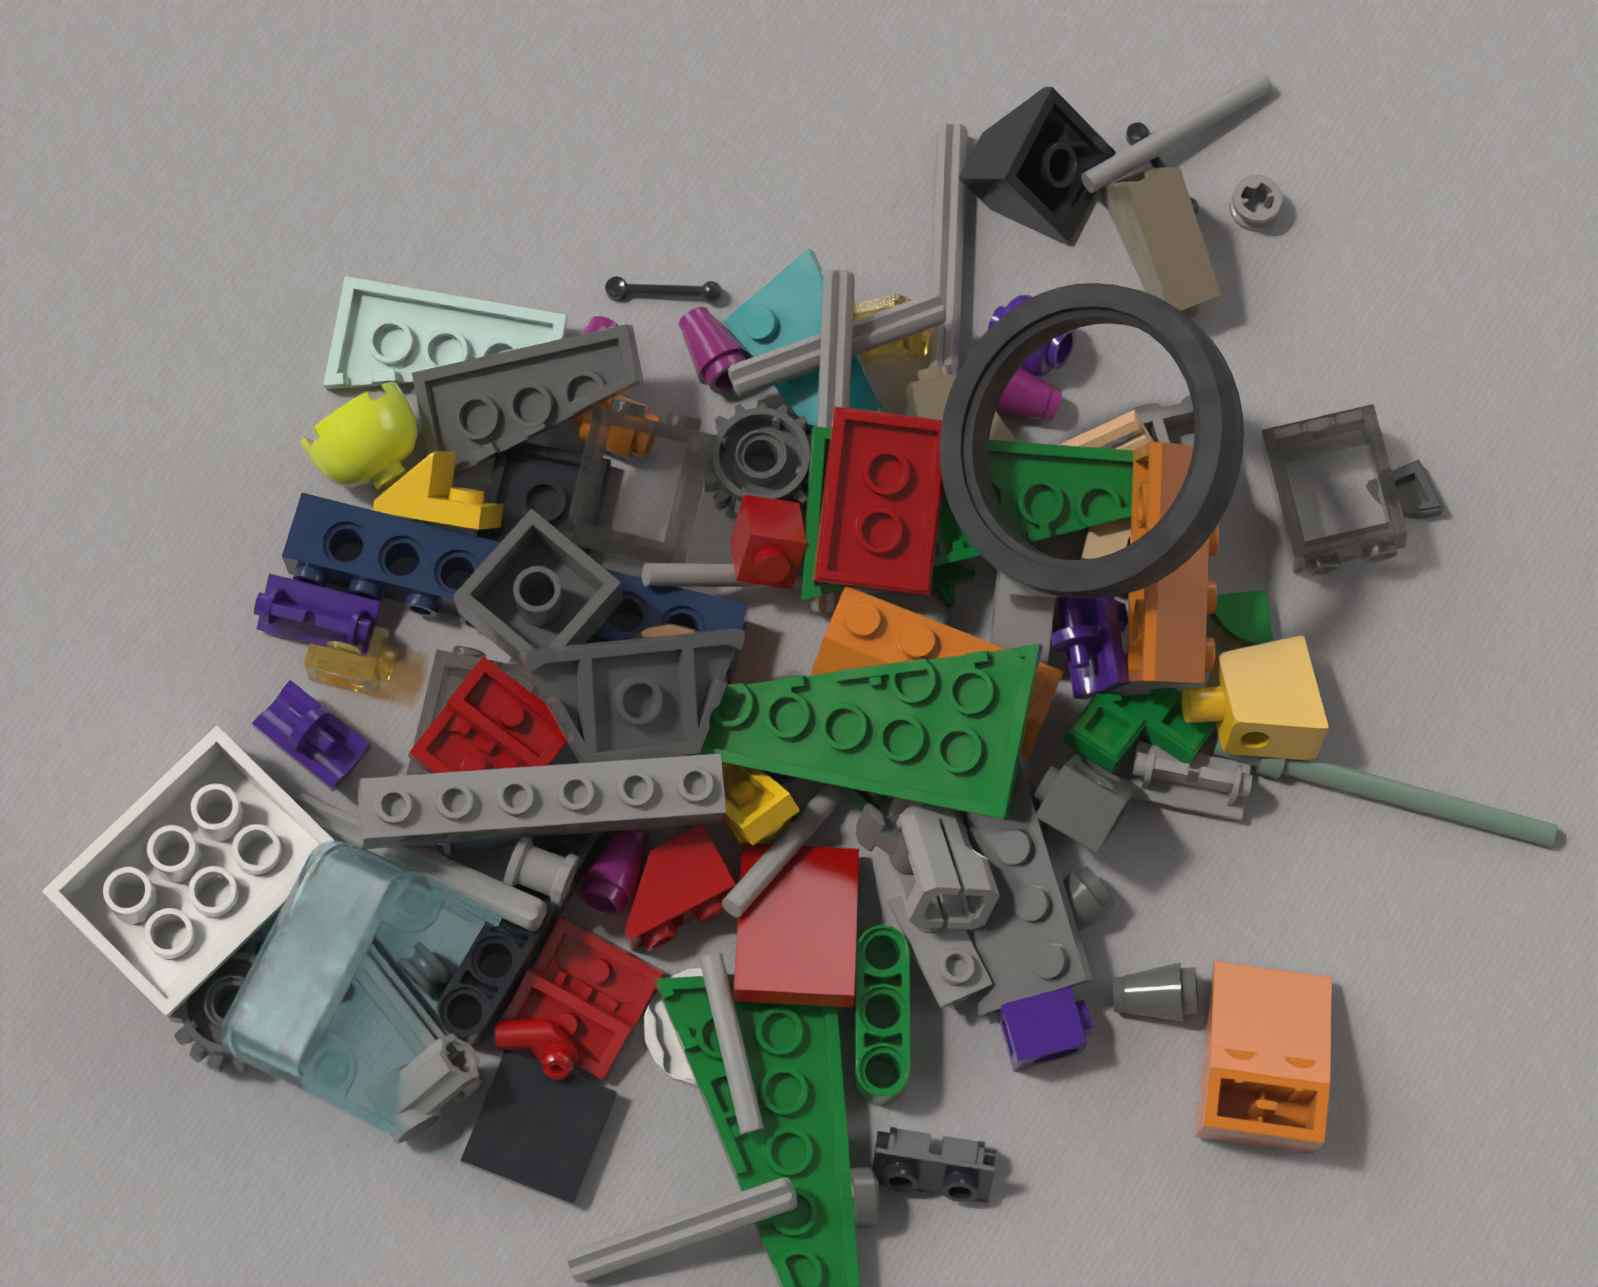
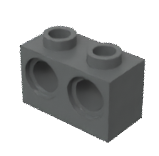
[1034,752,1139,852]

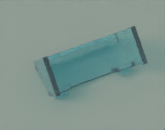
[221,840,503,1135]

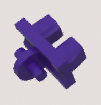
[1051,596,1133,700]
[252,680,371,792]

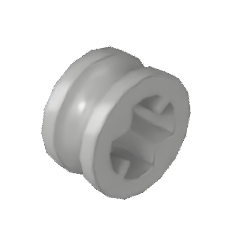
[1229,175,1283,231]

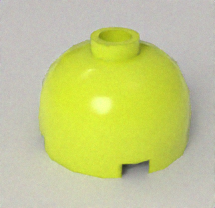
[300,382,417,490]

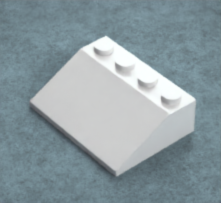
[42,725,342,1018]

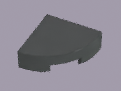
[1366,459,1445,518]

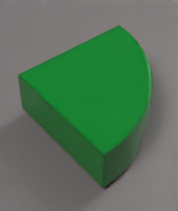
[1210,590,1274,647]

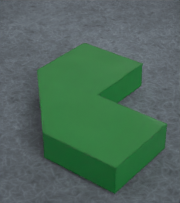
[1063,687,1217,773]

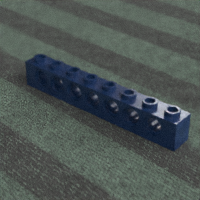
[282,492,748,685]

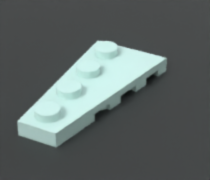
[323,276,568,390]

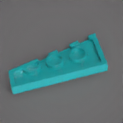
[724,248,886,434]

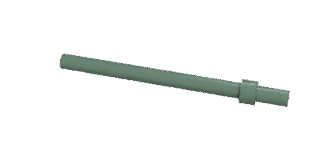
[1213,736,1557,847]

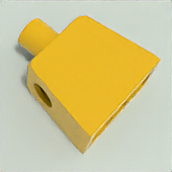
[1182,636,1329,760]

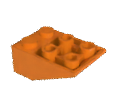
[1195,961,1332,1154]

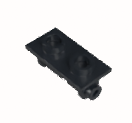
[872,1126,996,1203]

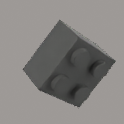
[453,509,624,669]

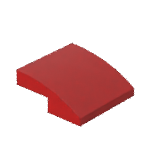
[408,656,567,774]
[501,916,667,1080]

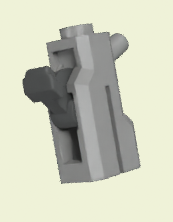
[856,798,999,930]

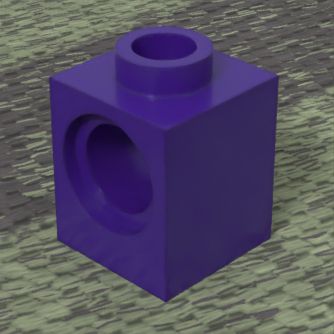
[997,986,1093,1071]

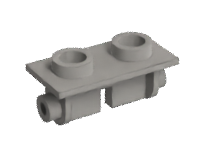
[1130,741,1253,821]
[887,896,993,1009]

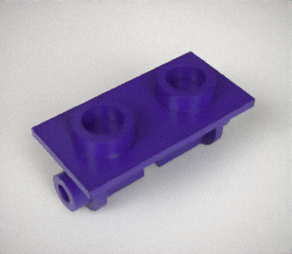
[254,573,381,657]

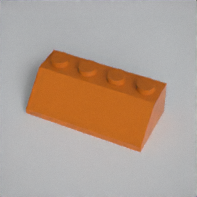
[1126,442,1219,684]
[810,586,1064,763]

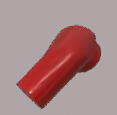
[495,1018,578,1080]

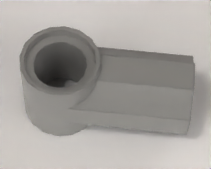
[365,1033,480,1144]

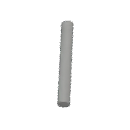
[642,563,803,587]
[722,784,844,917]
[699,953,764,1135]

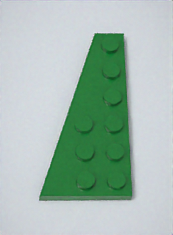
[800,426,1133,601]
[687,644,1043,820]
[654,974,860,1287]

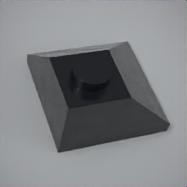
[958,87,1116,243]

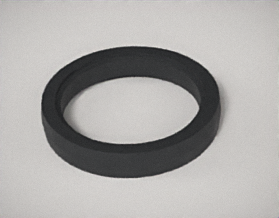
[939,283,1244,598]

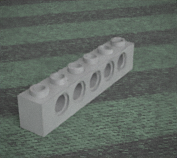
[358,754,726,849]

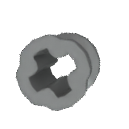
[503,835,579,907]

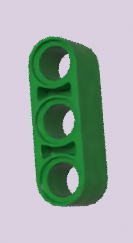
[854,925,910,1106]

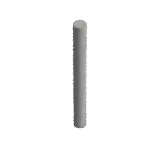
[1081,73,1272,193]

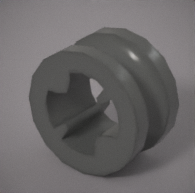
[397,942,453,1001]

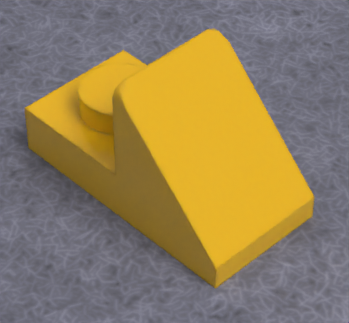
[373,451,503,530]
[720,763,800,849]

